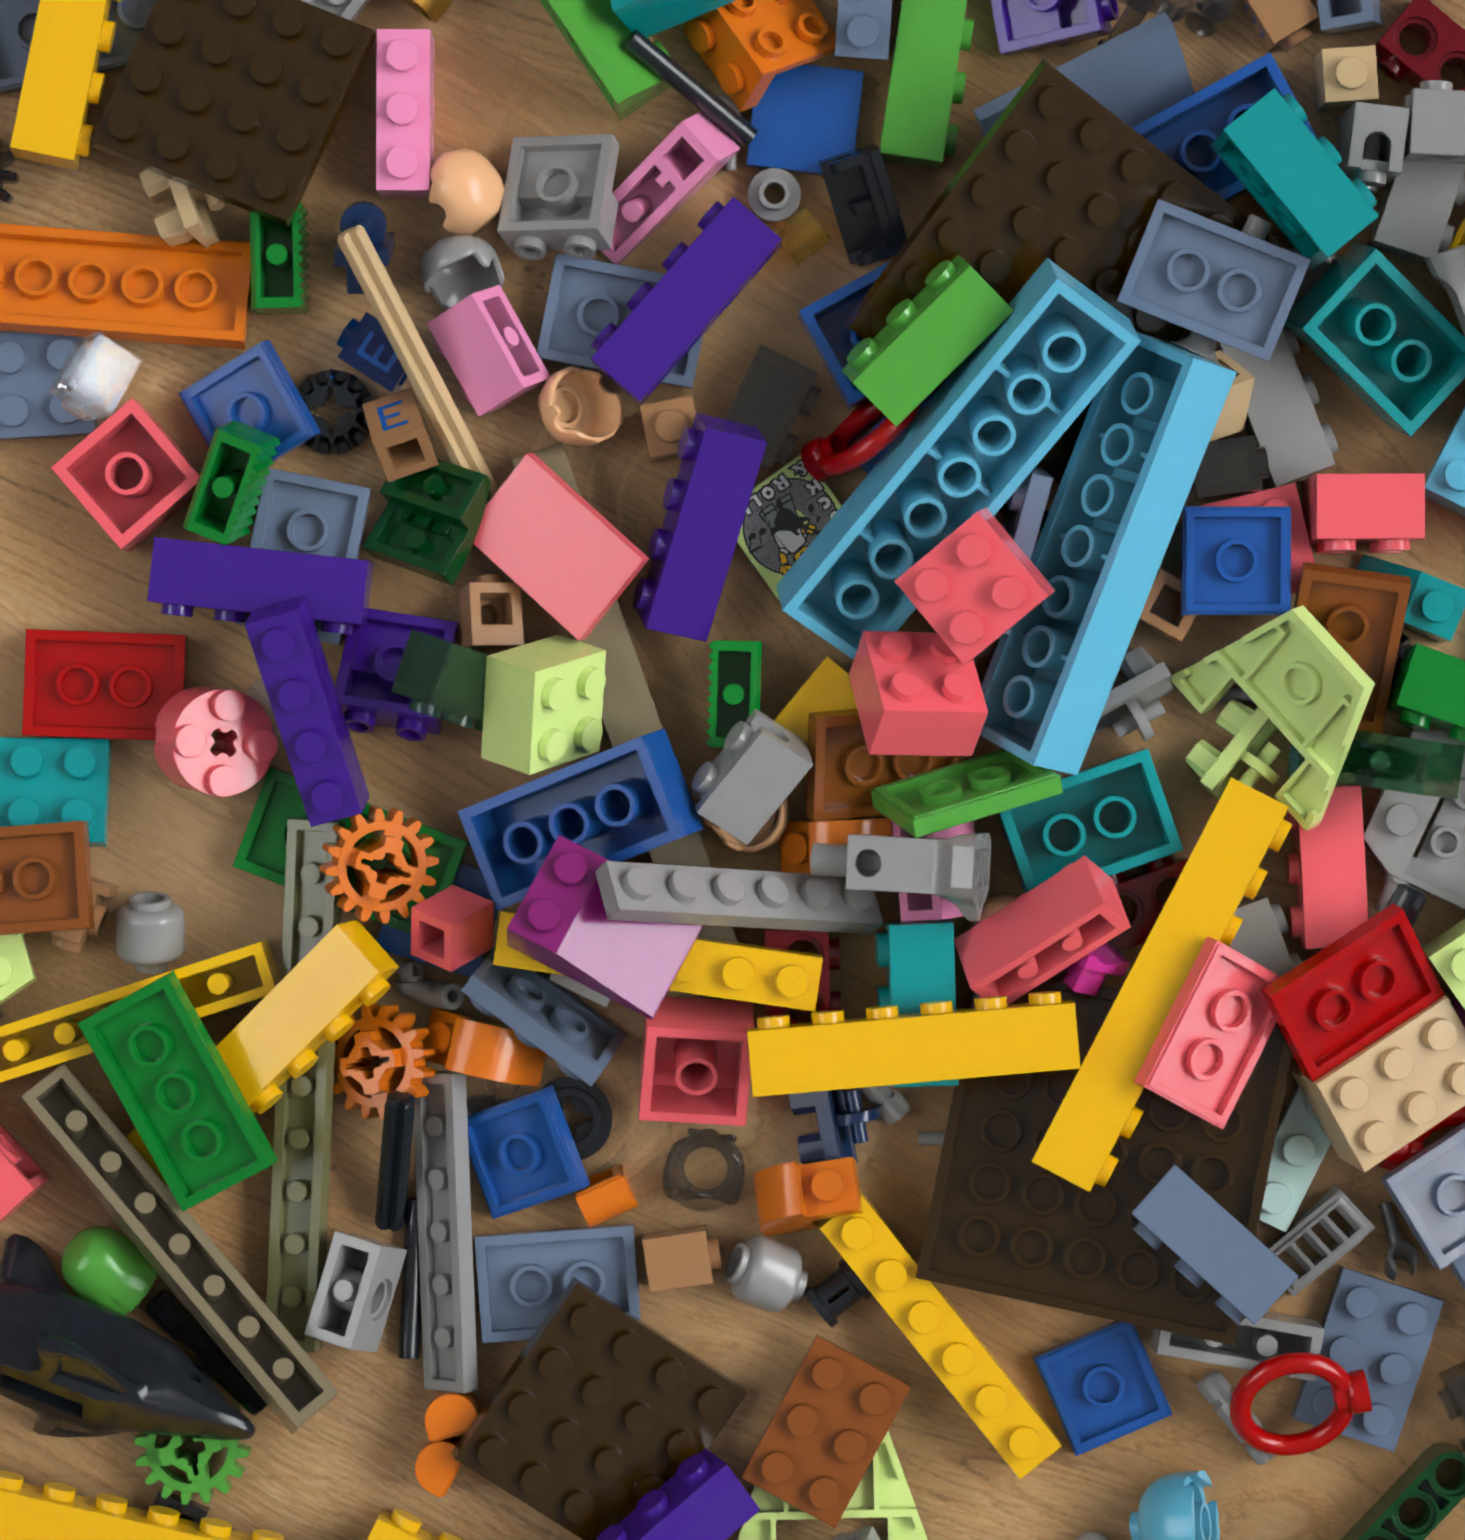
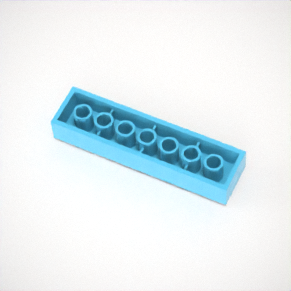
[776,258,1141,660]
[980,331,1237,775]

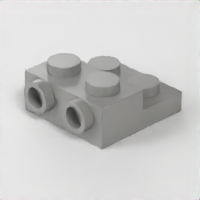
[497,134,620,261]

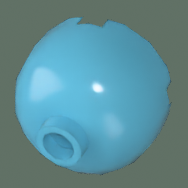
[1129,1470,1220,1540]

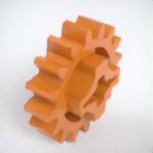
[319,805,439,924]
[333,1004,436,1120]

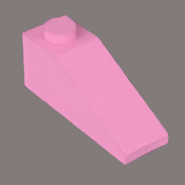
[601,111,741,265]

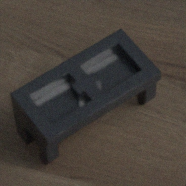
[818,143,907,266]

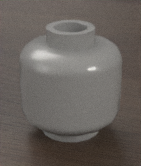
[115,891,185,974]
[725,1236,808,1312]

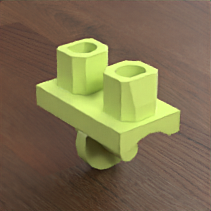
[1185,699,1281,800]

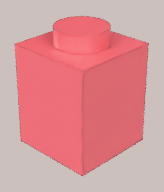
[410,885,494,972]

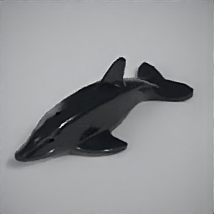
[0,1234,256,1440]

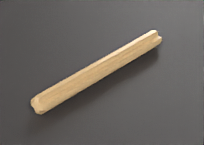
[338,225,499,505]

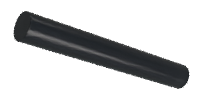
[623,29,758,146]
[398,1198,421,1359]

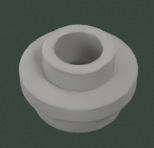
[748,168,801,222]

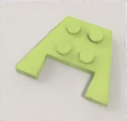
[1170,605,1375,831]
[737,1430,928,1540]

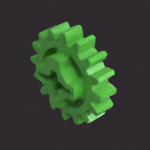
[134,1392,252,1505]

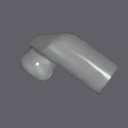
[394,962,465,1010]

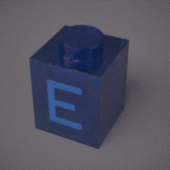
[337,312,408,394]

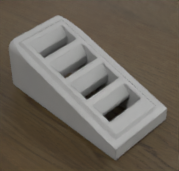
[1267,1185,1375,1297]

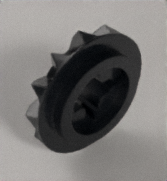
[297,369,373,455]
[541,1076,613,1160]

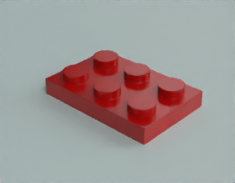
[22,629,188,740]
[1261,903,1444,1082]

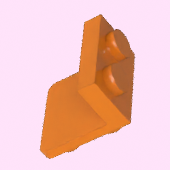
[683,0,836,112]

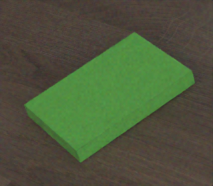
[871,749,1063,838]

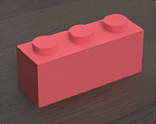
[1284,785,1368,949]
[954,855,1131,1005]

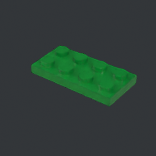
[232,767,470,934]
[78,971,278,1212]

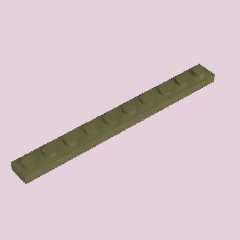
[266,817,346,1353]

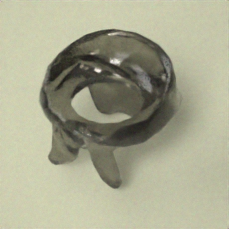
[662,1128,745,1212]

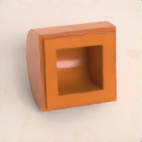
[575,1164,639,1228]
[425,1391,481,1443]
[415,1436,462,1498]

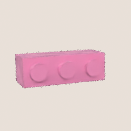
[376,29,435,199]

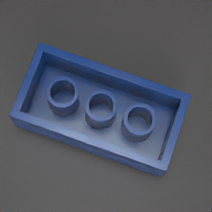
[457,728,704,911]

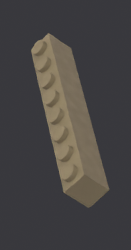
[20,1063,339,1434]

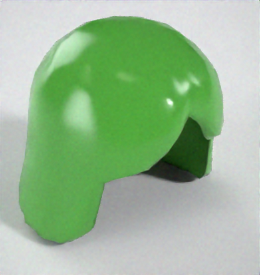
[61,1226,158,1316]

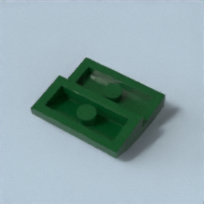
[362,459,491,586]

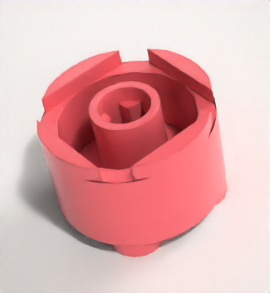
[153,686,278,797]

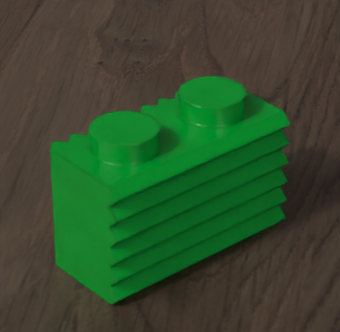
[249,203,311,315]
[183,420,281,545]
[706,640,762,748]

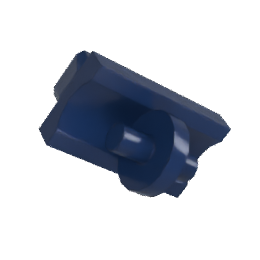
[334,201,395,294]
[788,1089,880,1164]

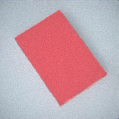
[473,453,649,641]
[1134,937,1281,1130]

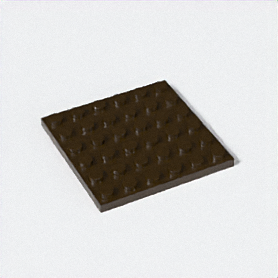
[844,60,1288,483]
[916,977,1292,1346]

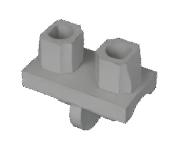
[1094,646,1174,742]

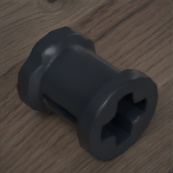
[804,1259,873,1328]

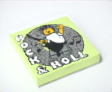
[737,455,842,601]

